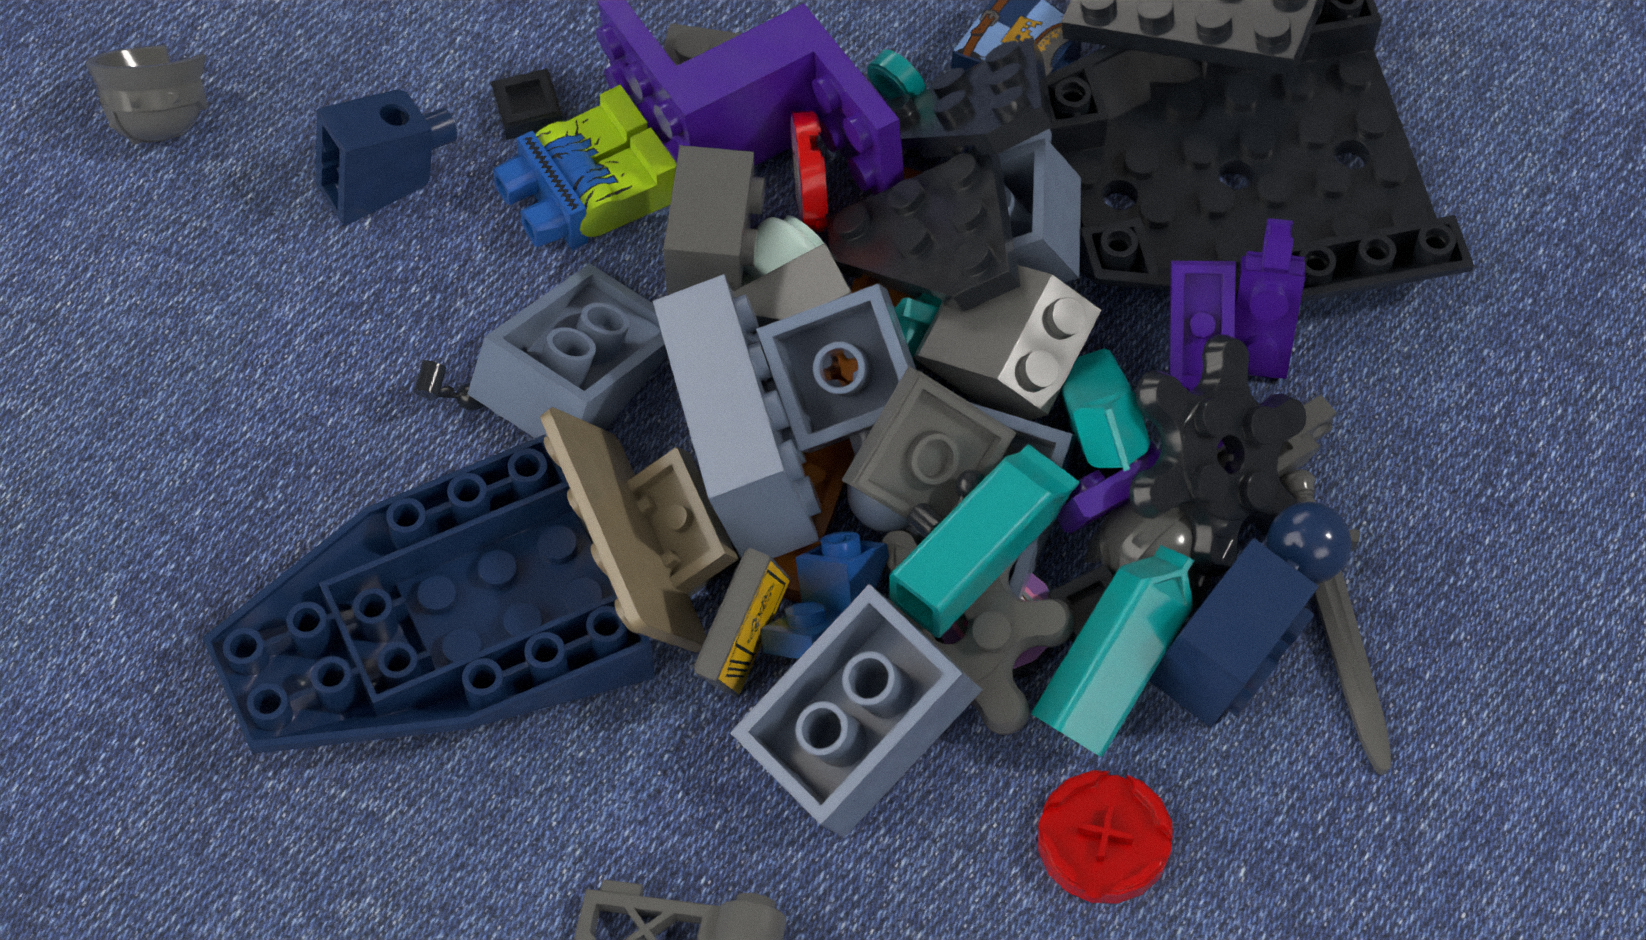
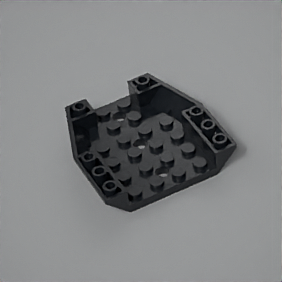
[1046,0,1474,302]

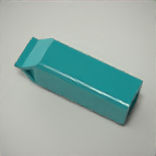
[1059,349,1150,471]
[889,444,1079,638]
[1031,545,1194,757]

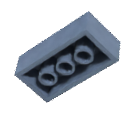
[653,274,822,558]

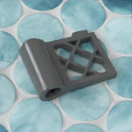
[574,879,787,940]

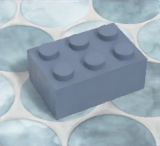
[730,584,983,838]

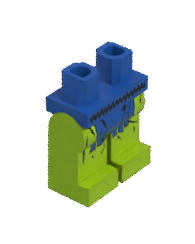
[493,85,677,250]

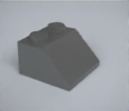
[663,145,765,295]
[913,265,1101,421]

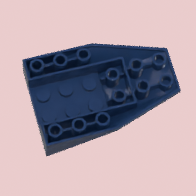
[202,434,655,754]

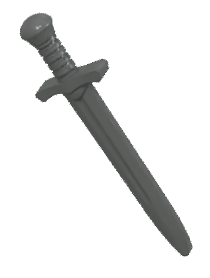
[1280,469,1391,775]

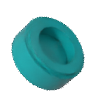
[867,49,925,101]

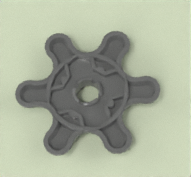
[880,529,1075,735]

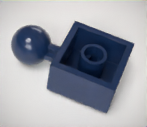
[1149,501,1351,728]

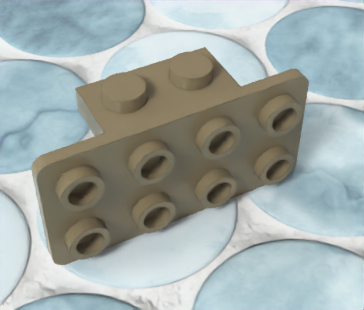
[540,407,738,653]

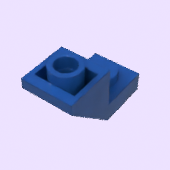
[761,532,889,659]

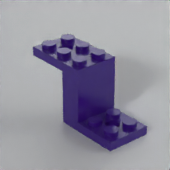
[596,0,904,195]

